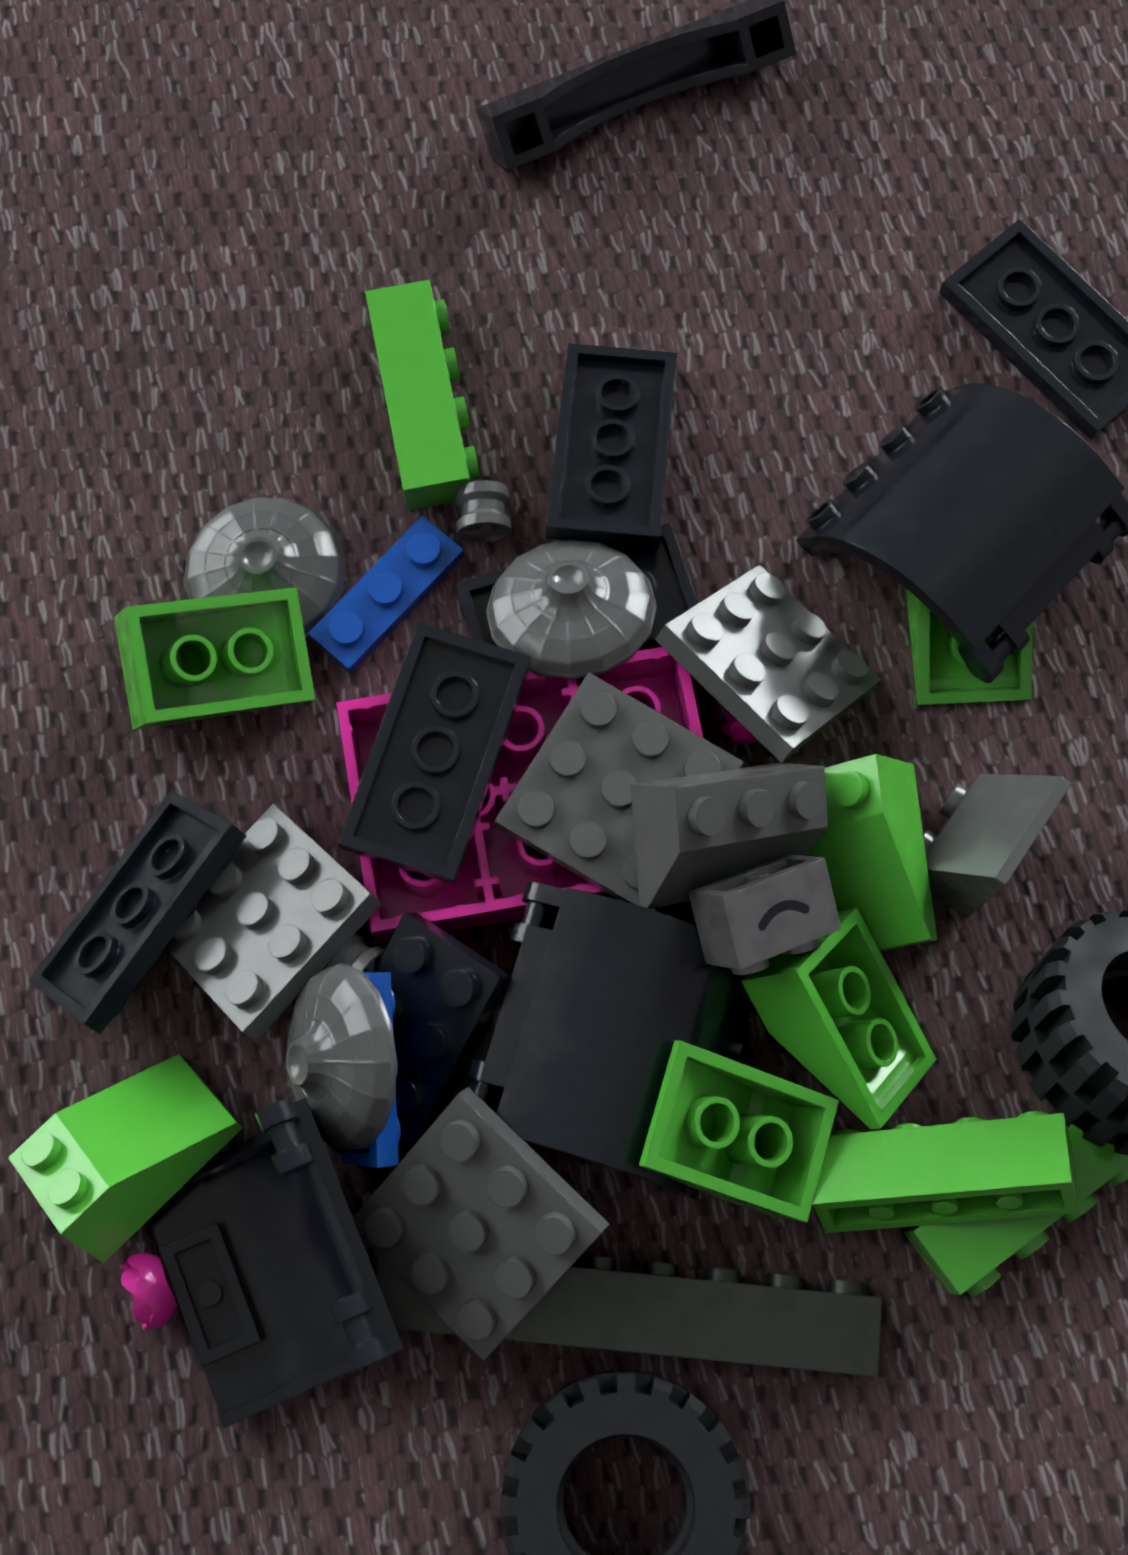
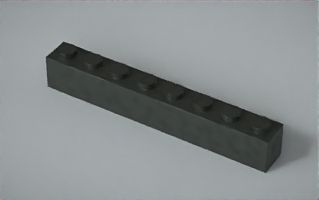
[376,1255,882,1377]

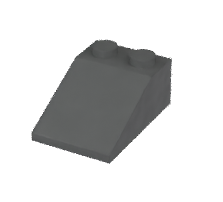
[923,773,1072,918]

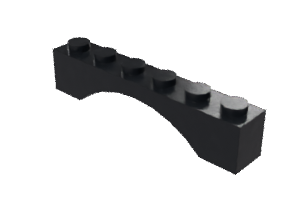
[475,0,796,170]

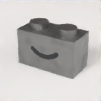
[688,854,841,975]

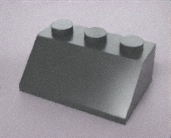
[631,763,828,909]

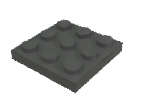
[655,565,881,763]
[494,672,744,911]
[165,803,382,1041]
[353,1087,609,1361]

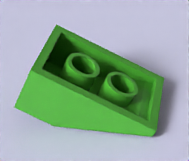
[114,587,316,730]
[905,588,1033,705]
[809,754,937,951]
[741,907,937,1130]
[639,1040,839,1223]
[8,1054,243,1263]

